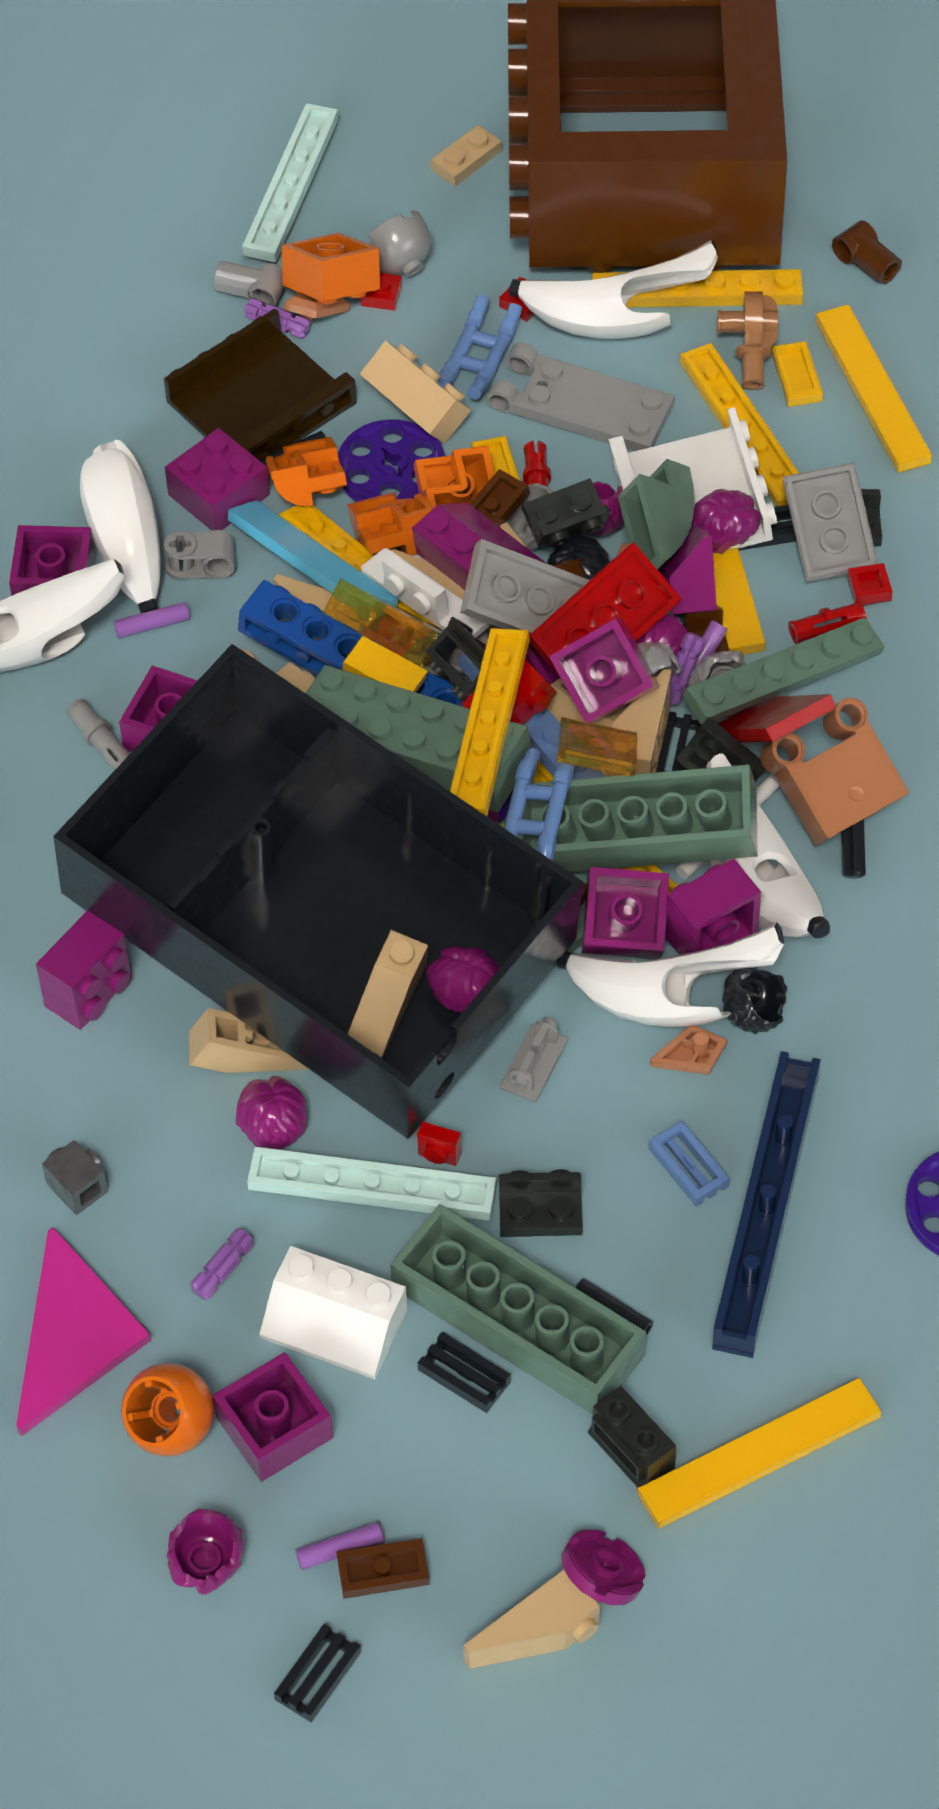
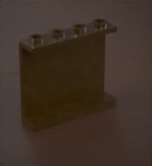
[164,308,357,459]

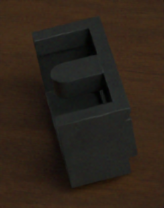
[425,616,486,702]
[587,1386,676,1488]

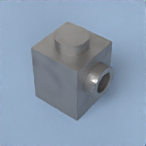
[42,1140,108,1216]

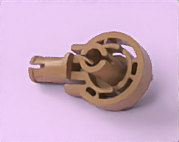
[717,291,778,390]

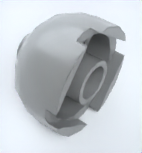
[368,210,431,277]

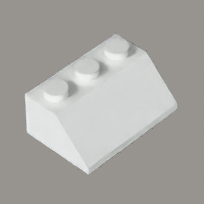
[259,1246,408,1380]

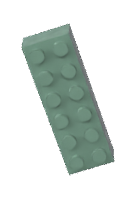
[306,665,532,812]
[518,765,758,872]
[390,1204,646,1414]

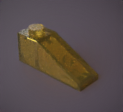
[323,579,443,667]

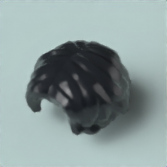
[547,536,610,580]
[722,967,788,1034]

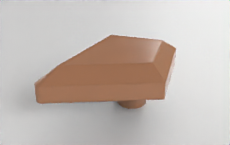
[284,293,351,325]
[650,1025,727,1075]

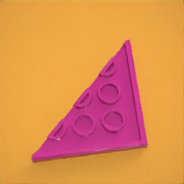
[16,1227,151,1436]

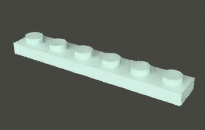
[242,103,339,263]
[247,1147,497,1221]

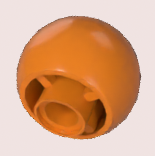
[121,1363,215,1457]

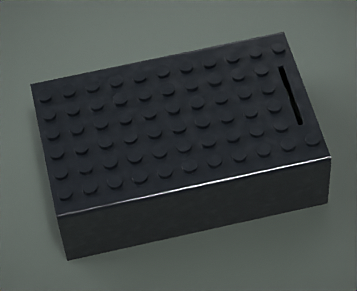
[53,644,583,1139]

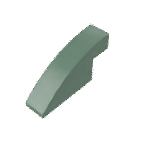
[618,459,695,570]

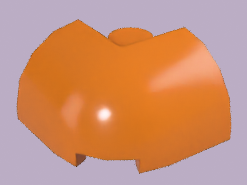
[266,437,347,506]
[413,446,494,507]
[347,492,435,556]

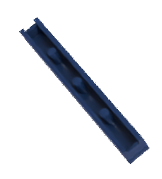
[712,1051,821,1358]

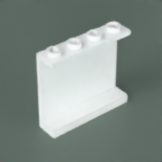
[608,407,777,549]

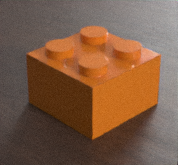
[281,232,380,305]

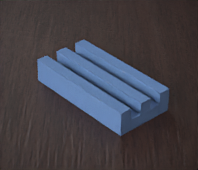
[649,1121,730,1207]

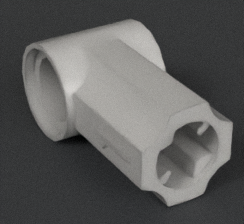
[213,261,285,306]

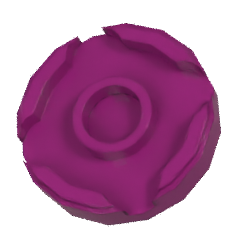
[561,1530,645,1605]

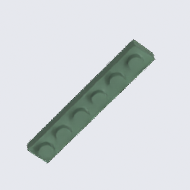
[682,617,885,725]

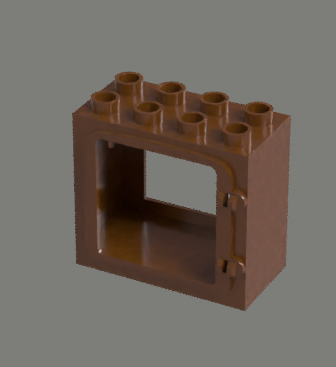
[508,0,787,273]

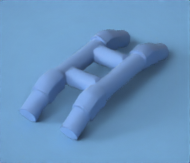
[438,294,523,400]
[504,748,578,861]

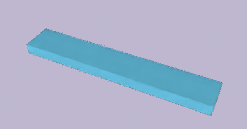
[227,500,399,620]

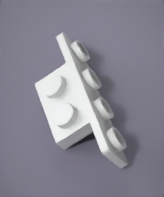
[361,548,490,638]

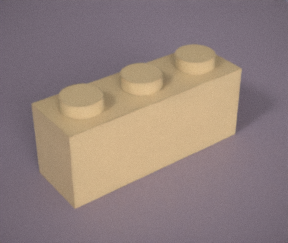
[360,340,471,444]

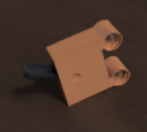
[760,697,909,879]

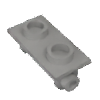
[499,1017,568,1102]

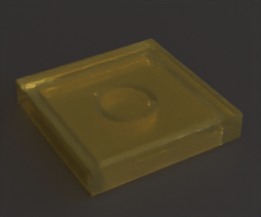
[556,717,637,777]

